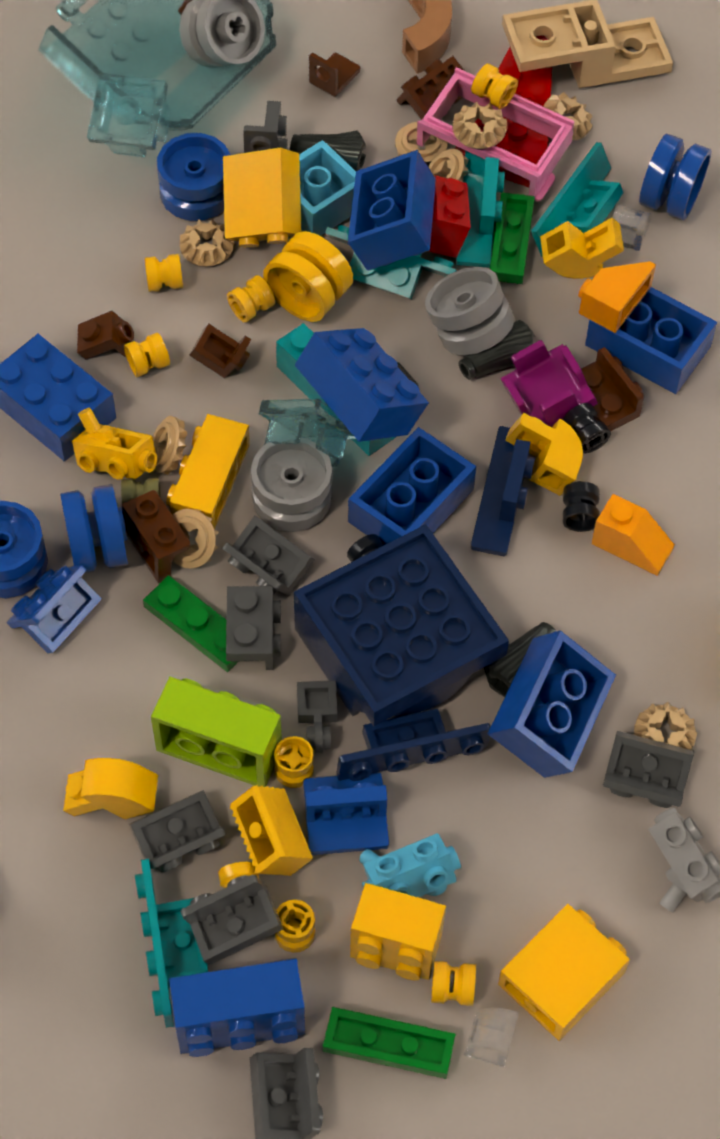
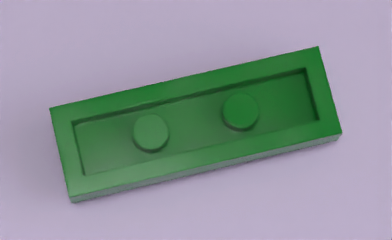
[490,192,535,284]
[143,575,239,673]
[323,1007,456,1079]

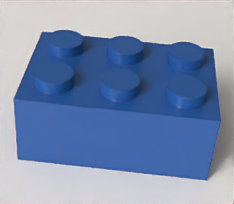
[348,150,436,271]
[585,287,717,394]
[295,328,429,442]
[0,333,116,462]
[348,427,476,545]
[488,630,616,778]
[169,958,305,1057]

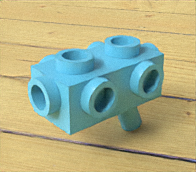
[359,833,461,897]

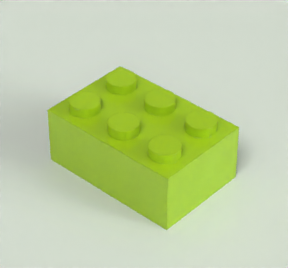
[151,676,282,787]

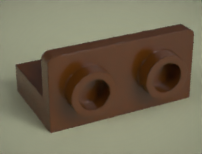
[396,56,464,120]
[581,347,644,432]
[122,490,190,583]

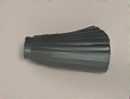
[290,130,366,171]
[458,320,535,380]
[484,622,556,697]

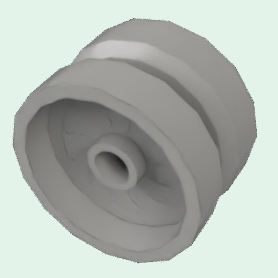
[179,0,265,68]
[425,266,515,355]
[250,436,333,532]

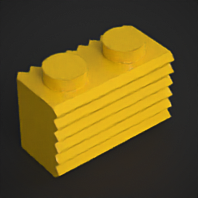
[230,785,313,876]

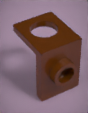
[309,52,360,97]

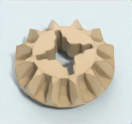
[543,92,593,140]
[452,101,507,149]
[395,122,448,163]
[429,149,469,182]
[180,219,234,266]
[153,416,187,475]
[172,509,219,568]
[634,702,697,750]

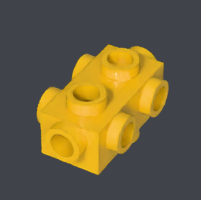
[72,407,157,480]

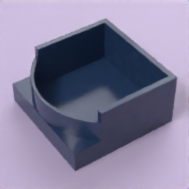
[294,524,509,726]

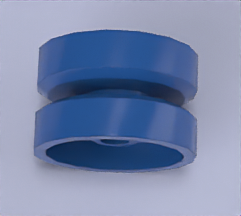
[157,133,231,221]
[639,133,712,220]
[60,484,128,573]
[0,501,48,599]

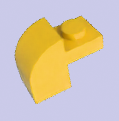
[540,218,624,279]
[505,413,583,496]
[63,758,158,819]

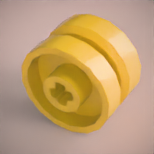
[263,231,353,322]

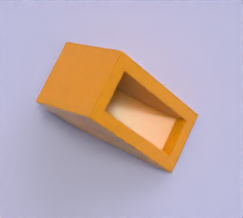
[578,261,656,333]
[591,494,675,576]

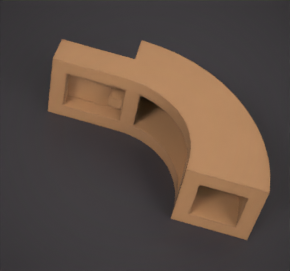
[402,0,452,74]

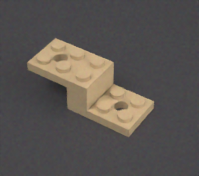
[502,0,673,88]

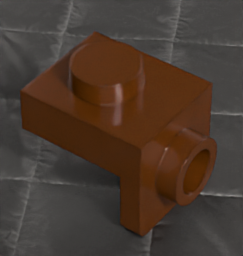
[77,311,134,360]
[189,323,251,378]

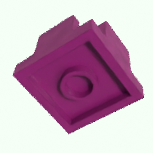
[500,340,598,427]

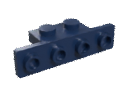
[471,426,535,557]
[336,709,491,781]

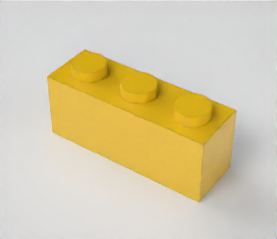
[166,414,250,529]

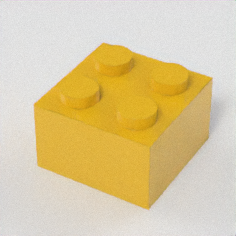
[350,882,446,981]

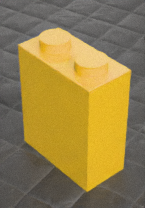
[223,147,301,248]
[498,904,630,1041]

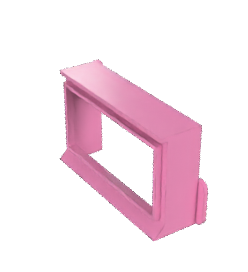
[417,67,575,202]

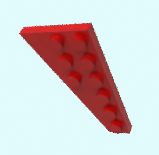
[455,35,552,188]

